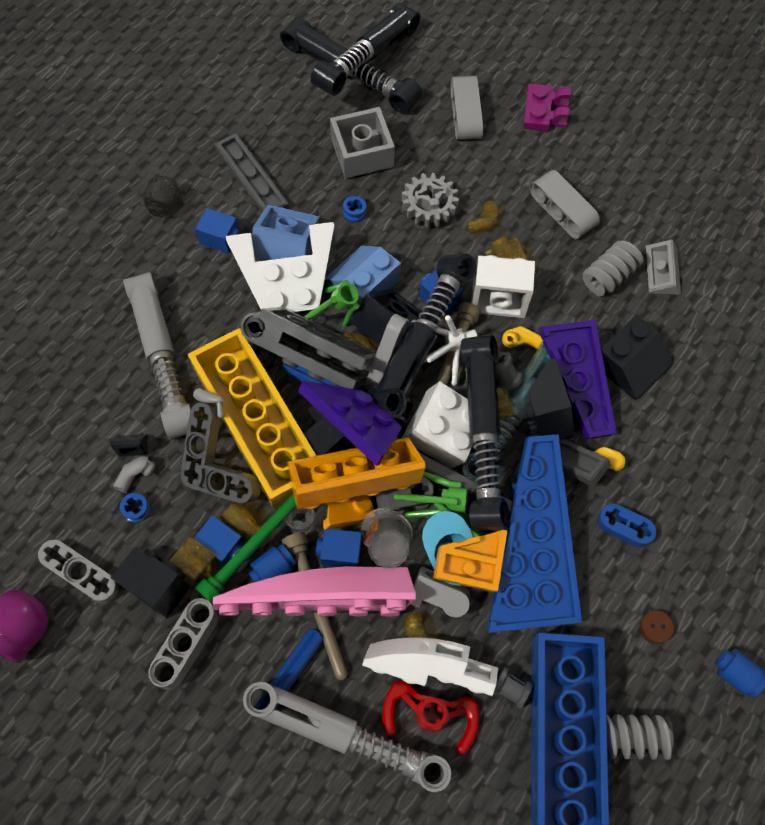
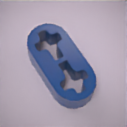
[597,504,656,547]

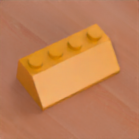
[288,437,426,509]

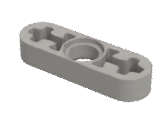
[364,313,409,390]
[38,540,119,603]

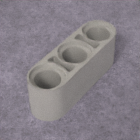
[450,76,483,140]
[529,170,600,239]
[149,598,218,690]

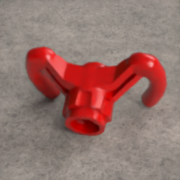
[382,680,480,755]

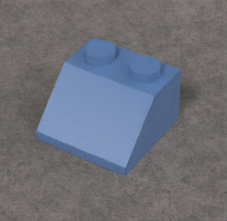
[252,205,319,261]
[324,246,401,310]

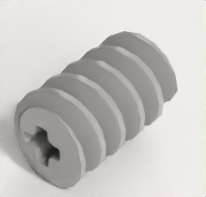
[583,240,644,297]
[606,714,674,760]

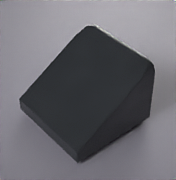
[110,434,148,457]

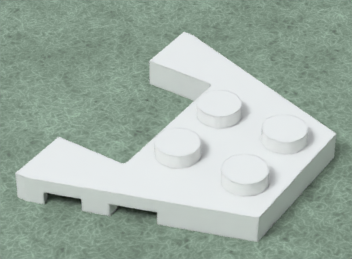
[226,222,334,312]

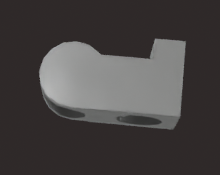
[410,566,470,617]

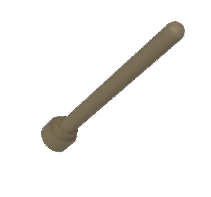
[435,302,481,386]
[282,532,348,680]

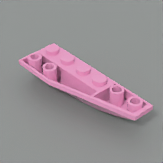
[212,566,416,617]

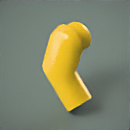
[502,326,543,350]
[593,447,625,471]

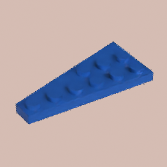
[486,434,582,633]

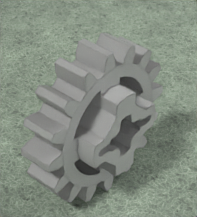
[402,173,459,227]

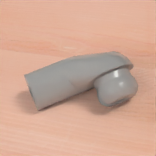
[113,456,155,493]

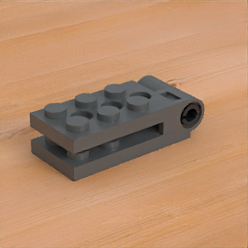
[241,307,377,390]

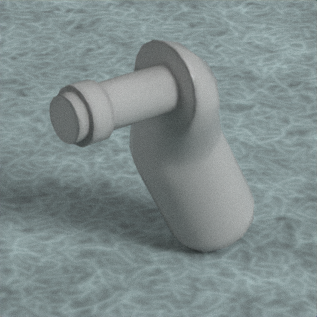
[193,388,225,418]

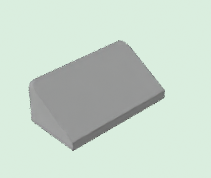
[646,239,681,295]

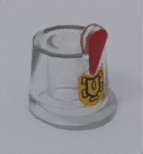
[361,508,413,568]

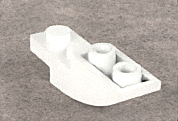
[362,637,498,696]

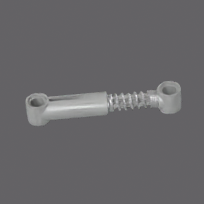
[123,272,191,440]
[243,682,451,792]

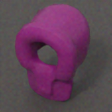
[0,590,49,663]

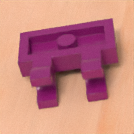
[523,84,571,131]

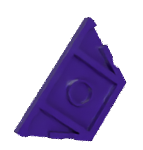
[298,381,402,466]

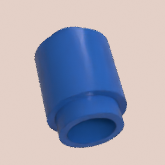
[248,544,297,582]
[715,649,765,698]

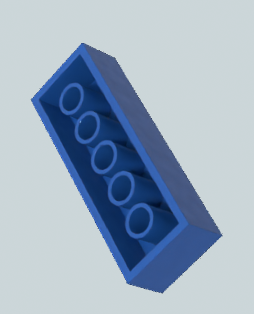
[531,633,609,825]

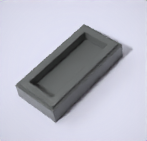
[559,439,611,487]

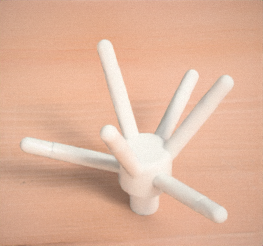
[411,315,477,386]

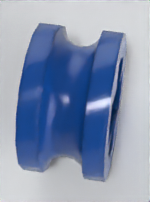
[343,196,367,223]
[120,493,150,523]

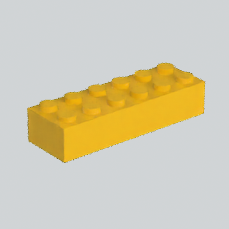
[188,328,317,510]

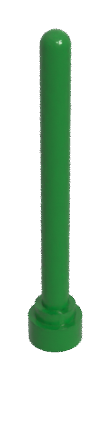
[195,494,297,604]

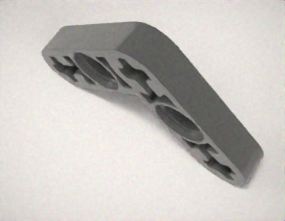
[181,402,261,503]

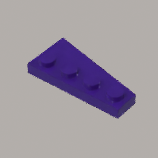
[538,320,617,439]

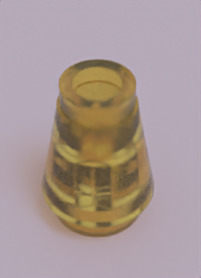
[220,502,261,541]

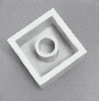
[471,255,535,318]
[402,381,474,469]

